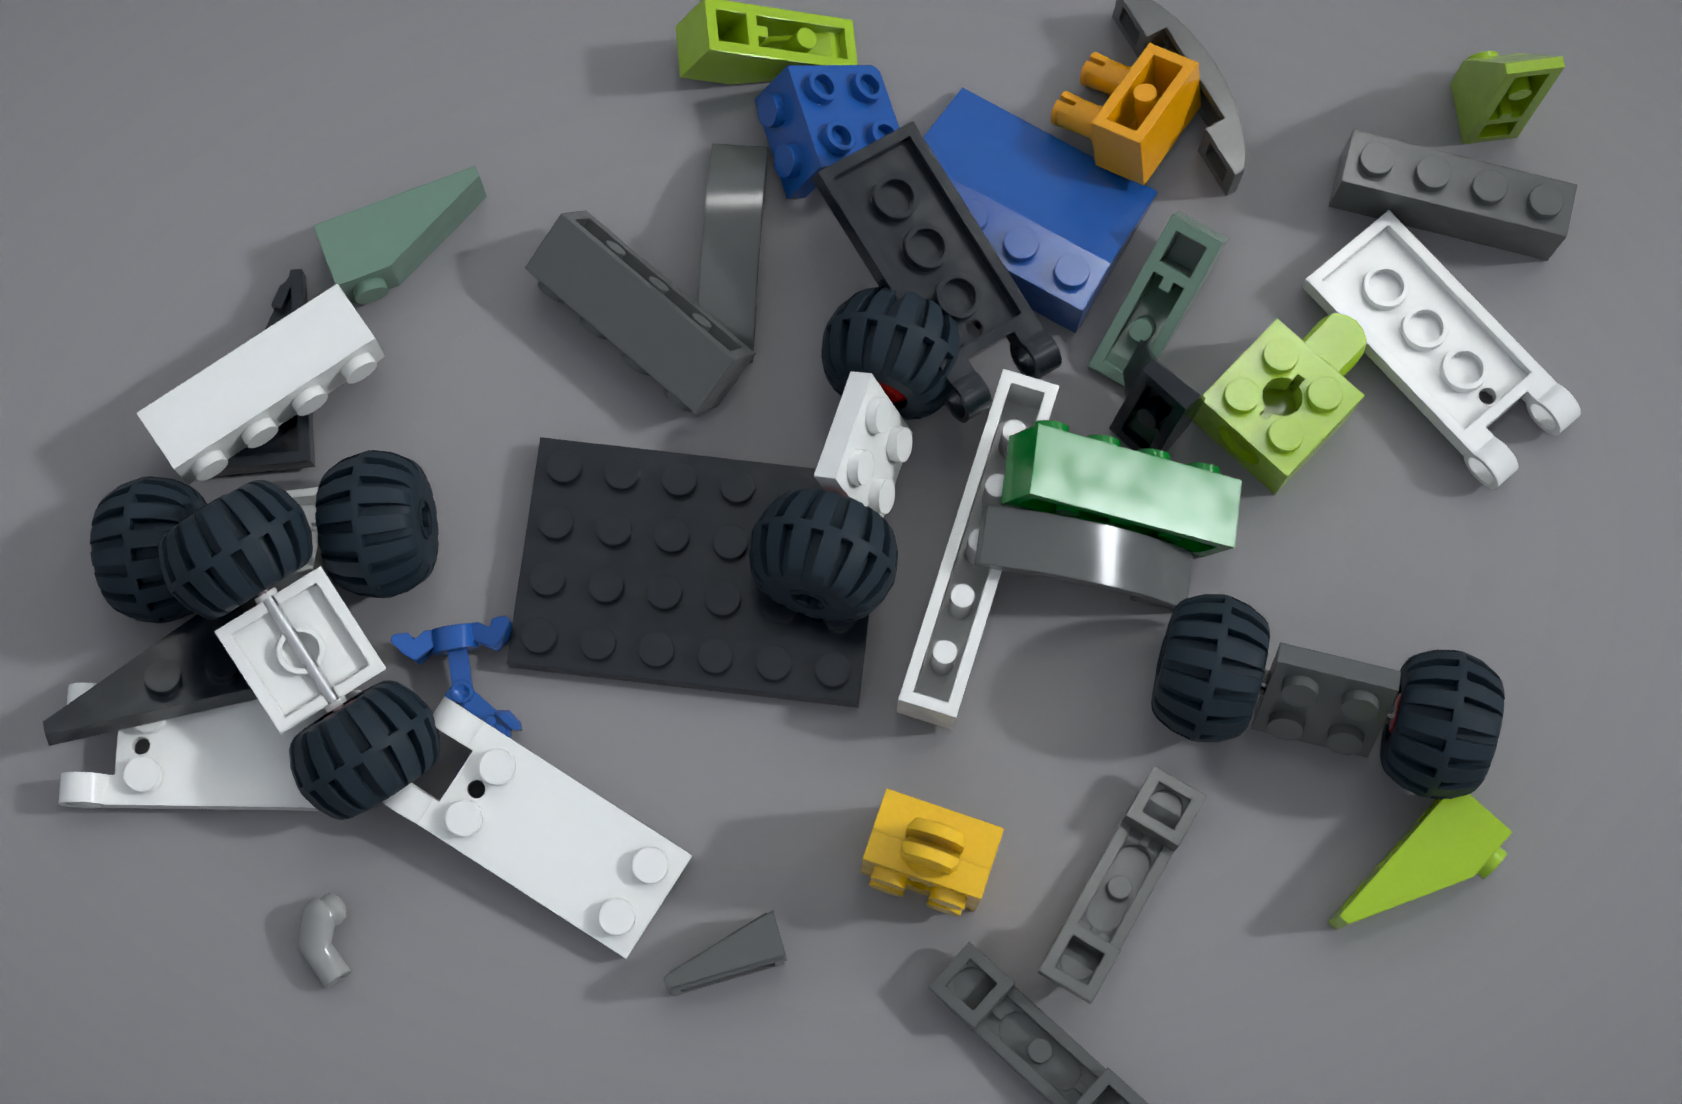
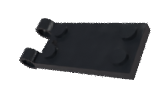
[812,121,1062,423]

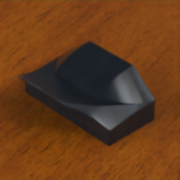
[1109,340,1206,452]

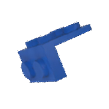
[754,65,899,199]

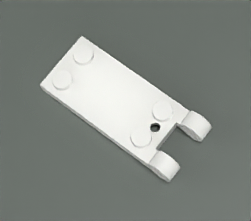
[1302,210,1581,489]
[58,683,362,811]
[382,696,693,959]

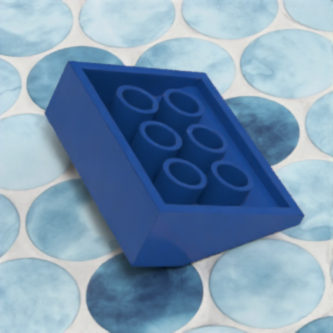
[923,87,1158,333]

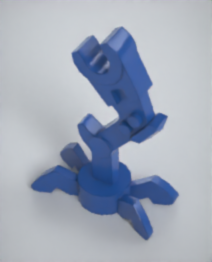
[391,616,522,795]

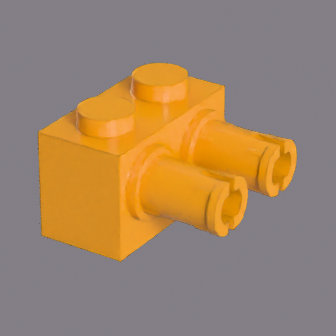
[1051,43,1201,186]

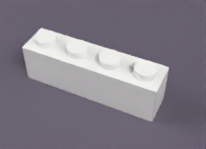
[137,284,385,485]

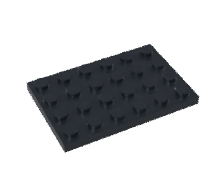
[506,437,870,708]

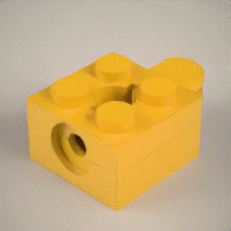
[861,788,1005,917]

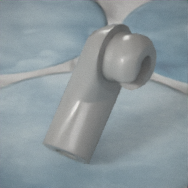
[298,893,351,989]

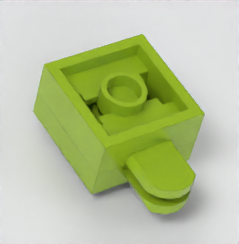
[1192,313,1367,495]

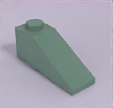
[313,166,487,304]
[1088,211,1229,387]

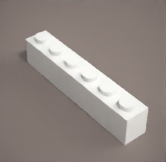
[896,369,1059,730]

